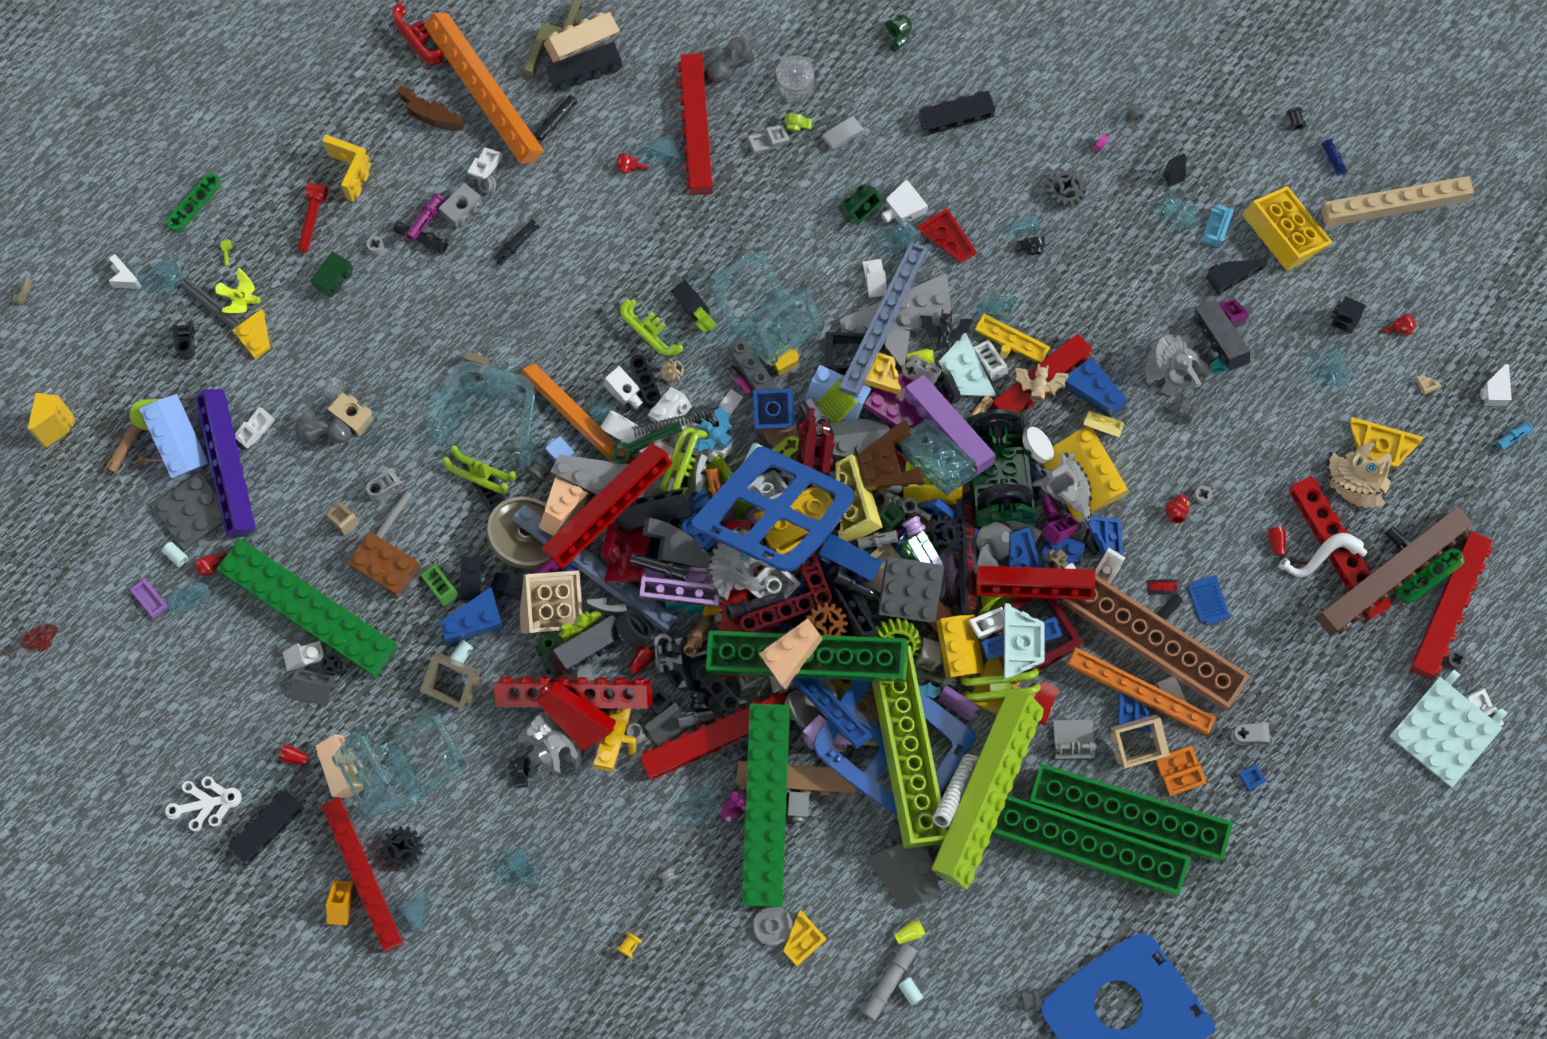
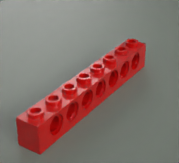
[1288,476,1391,622]
[494,676,652,709]

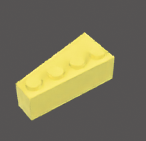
[836,454,882,543]

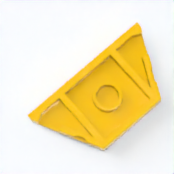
[1350,417,1423,469]

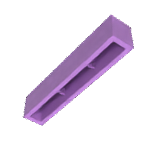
[905,375,995,476]

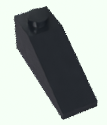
[1206,259,1268,296]

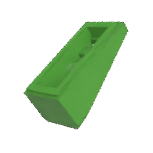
[420,564,459,606]

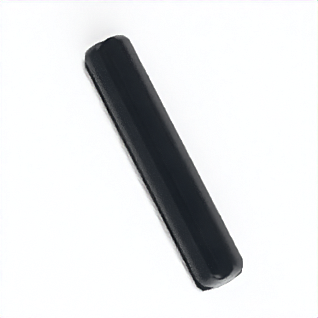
[1156,594,1183,620]

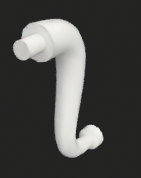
[1278,533,1367,577]

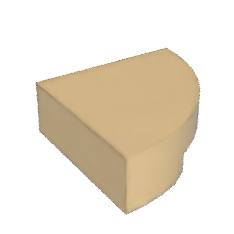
[1415,376,1442,395]

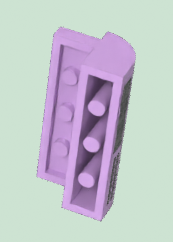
[640,565,719,608]

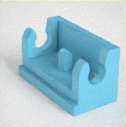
[1201,205,1234,248]

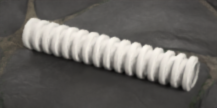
[933,754,978,827]

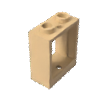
[1110,715,1170,768]

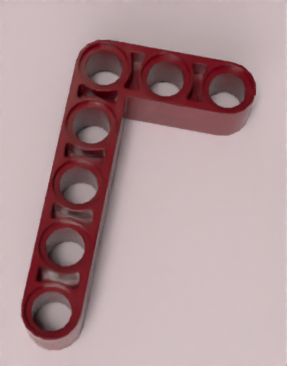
[739,553,832,633]

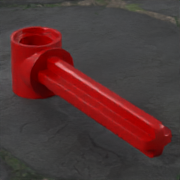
[298,182,328,253]

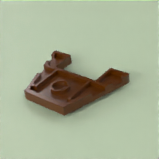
[857,419,925,490]

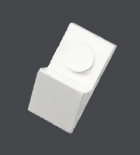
[109,254,142,289]
[863,259,887,298]
[1096,548,1125,584]
[969,607,1004,639]
[283,641,324,671]

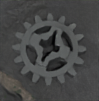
[1046,168,1087,208]

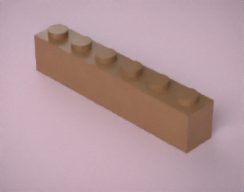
[736,761,856,797]

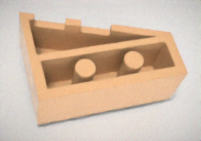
[539,474,588,536]
[759,619,823,690]
[315,734,368,799]

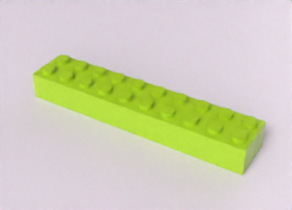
[872,646,947,849]
[932,688,1044,890]

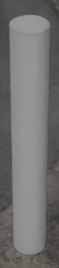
[376,490,412,539]

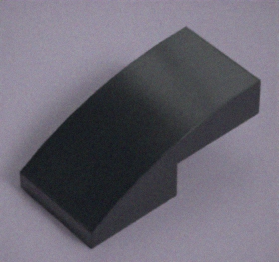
[671,280,710,322]

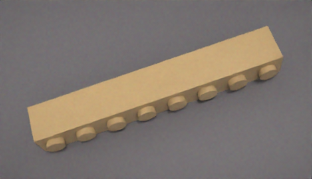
[1321,176,1474,227]

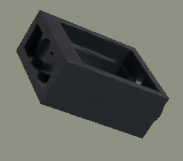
[824,332,866,374]

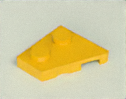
[233,309,271,360]
[865,353,901,395]
[783,910,827,967]

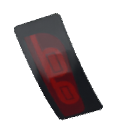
[1146,579,1181,595]

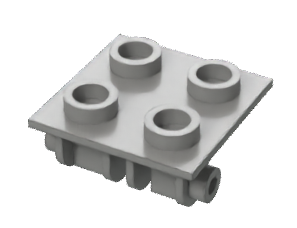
[1053,720,1096,759]

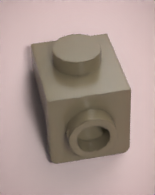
[464,352,492,380]

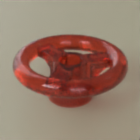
[21,624,58,651]

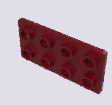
[601,524,652,584]

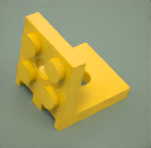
[323,134,372,202]

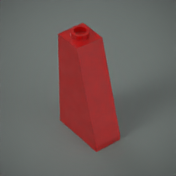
[536,681,616,751]

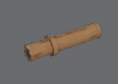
[105,423,142,473]
[684,616,713,656]

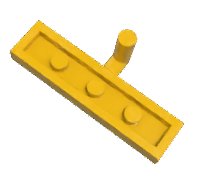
[975,314,1050,364]
[594,708,636,773]

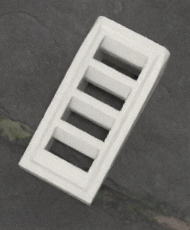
[973,340,1008,381]

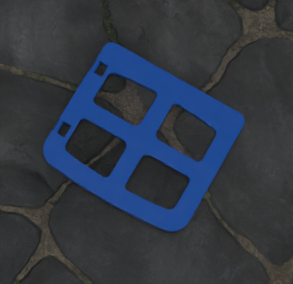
[692,447,854,572]
[814,680,976,816]

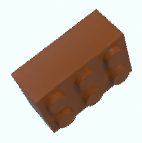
[348,532,420,599]

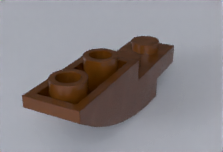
[396,86,464,131]

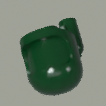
[886,15,912,52]

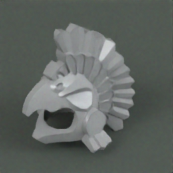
[1145,333,1210,397]
[517,711,582,774]

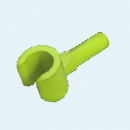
[220,239,233,266]

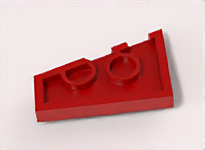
[916,208,977,264]

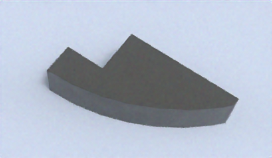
[642,518,711,568]

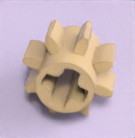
[660,358,684,383]

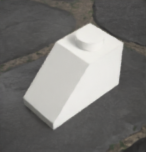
[1480,364,1512,406]

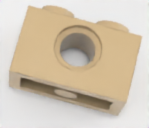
[328,392,374,437]

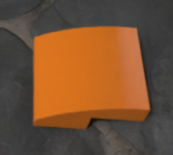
[1155,745,1207,796]

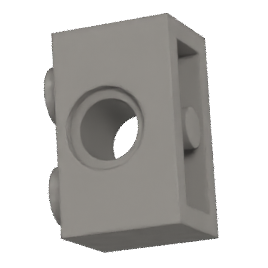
[439,183,482,228]

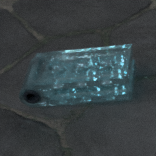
[894,420,977,496]

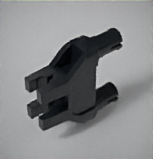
[658,635,701,692]

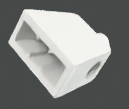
[881,180,928,225]
[604,366,644,410]

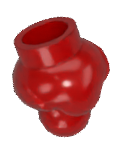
[1165,494,1190,524]

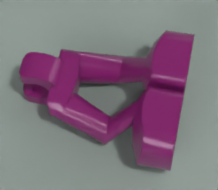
[720,789,747,823]

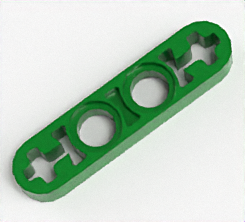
[167,173,221,233]
[1398,549,1464,604]

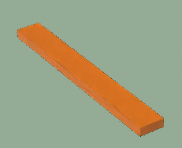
[520,363,633,464]
[1066,647,1216,735]

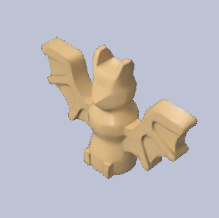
[1015,364,1069,402]

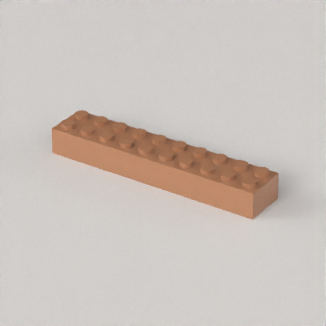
[1062,568,1250,711]

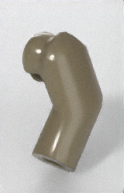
[12,278,33,305]

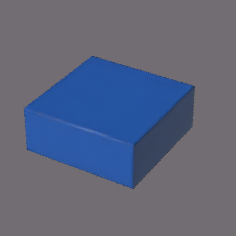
[1238,764,1266,791]

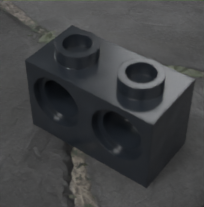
[1330,296,1366,334]

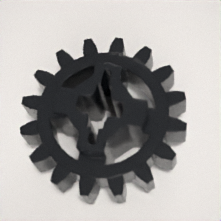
[925,515,965,557]
[380,826,425,870]

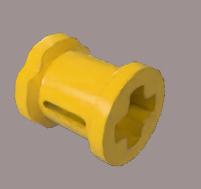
[616,932,642,959]

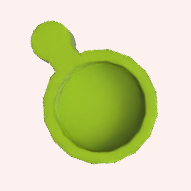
[784,113,813,132]
[693,307,718,334]

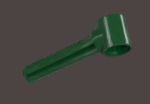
[612,421,682,464]

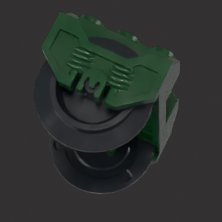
[966,409,1036,527]

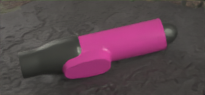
[729,365,753,396]

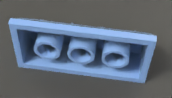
[139,394,209,479]

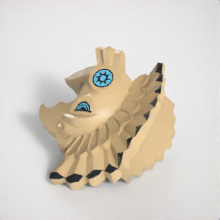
[1325,443,1392,508]

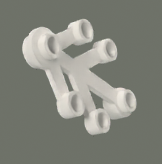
[165,776,242,832]

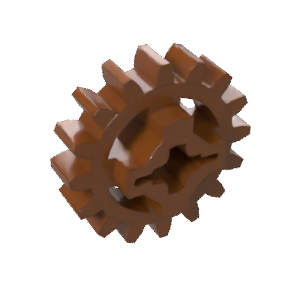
[805,602,848,636]

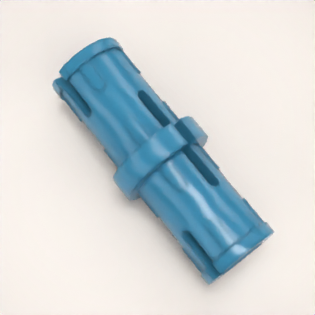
[1495,421,1533,451]

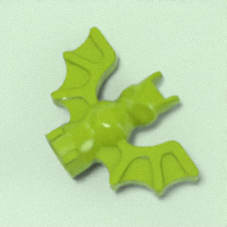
[559,610,602,643]

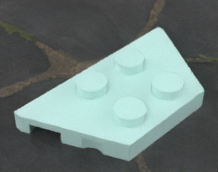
[939,333,996,398]
[1004,603,1044,679]

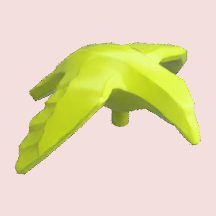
[215,268,261,313]

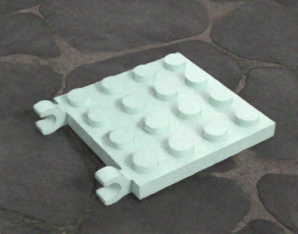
[1389,670,1507,788]

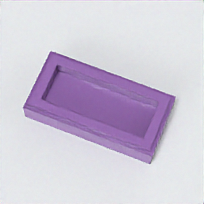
[129,578,169,620]
[938,685,979,721]

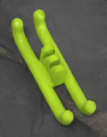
[620,299,683,356]
[660,427,707,492]
[442,445,516,494]
[961,668,1041,701]

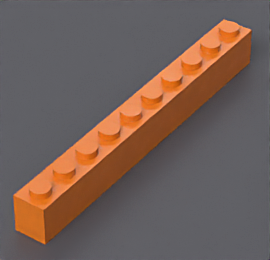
[424,13,544,163]

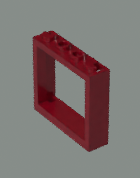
[986,597,1083,684]

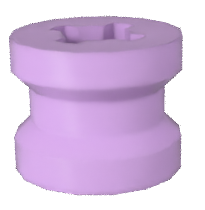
[901,514,926,537]

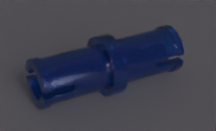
[1321,138,1348,176]

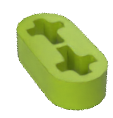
[772,436,799,459]

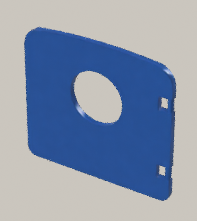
[1041,934,1215,1039]

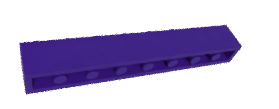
[195,389,256,537]

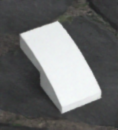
[468,148,502,179]
[235,407,275,448]
[1465,688,1504,726]

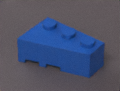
[1062,357,1128,418]
[818,533,884,583]
[440,587,504,645]

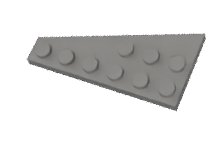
[840,273,954,333]
[551,454,677,498]

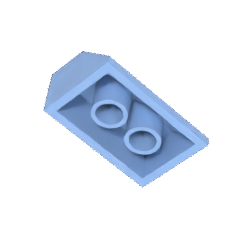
[804,365,871,421]

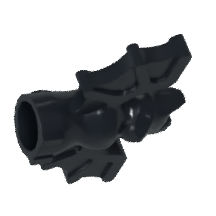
[920,309,973,347]

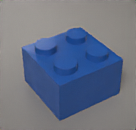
[753,389,795,429]

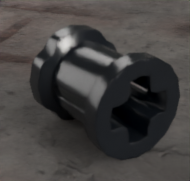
[1286,107,1307,131]

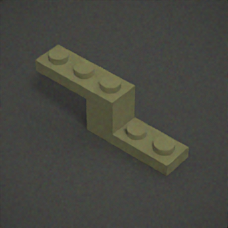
[523,0,583,79]

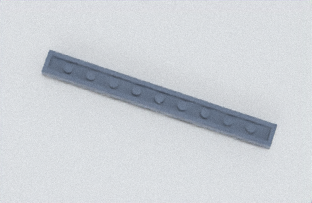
[839,242,928,397]
[512,504,678,634]

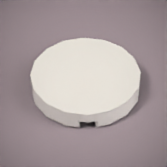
[1022,427,1054,463]

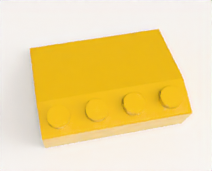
[1242,186,1333,271]
[1042,426,1128,520]

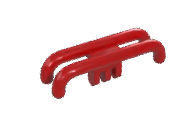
[392,2,444,65]

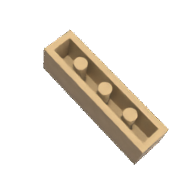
[544,12,620,63]

